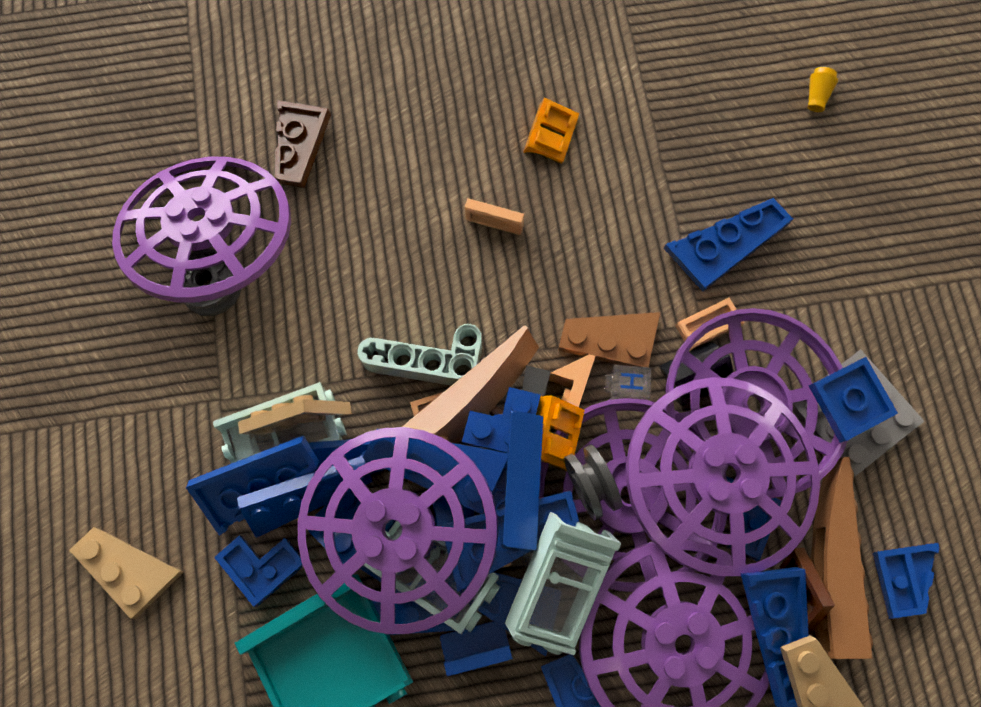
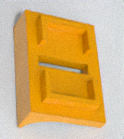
[523,97,580,164]
[536,395,585,471]

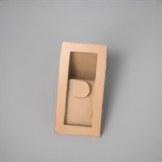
[549,354,595,407]

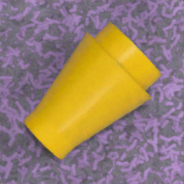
[807,67,839,112]

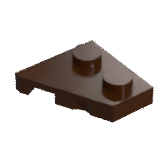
[779,547,835,635]

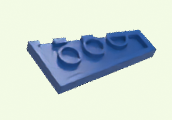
[664,198,793,292]
[363,428,508,514]
[237,455,373,538]

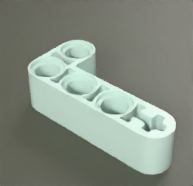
[357,324,482,386]

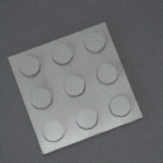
[793,349,924,477]

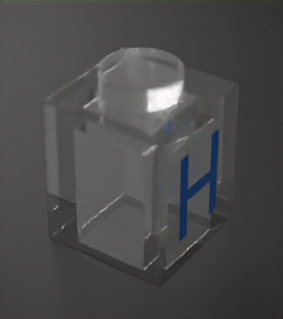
[604,365,652,400]

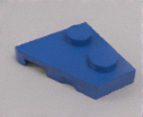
[872,543,940,619]

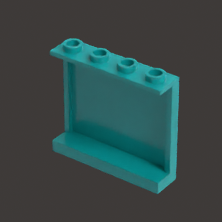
[234,574,413,707]

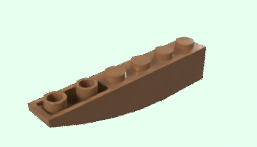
[811,457,873,659]

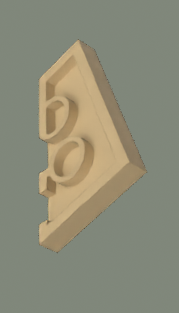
[238,395,352,435]
[69,527,183,619]
[780,635,864,707]

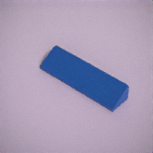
[502,411,543,551]

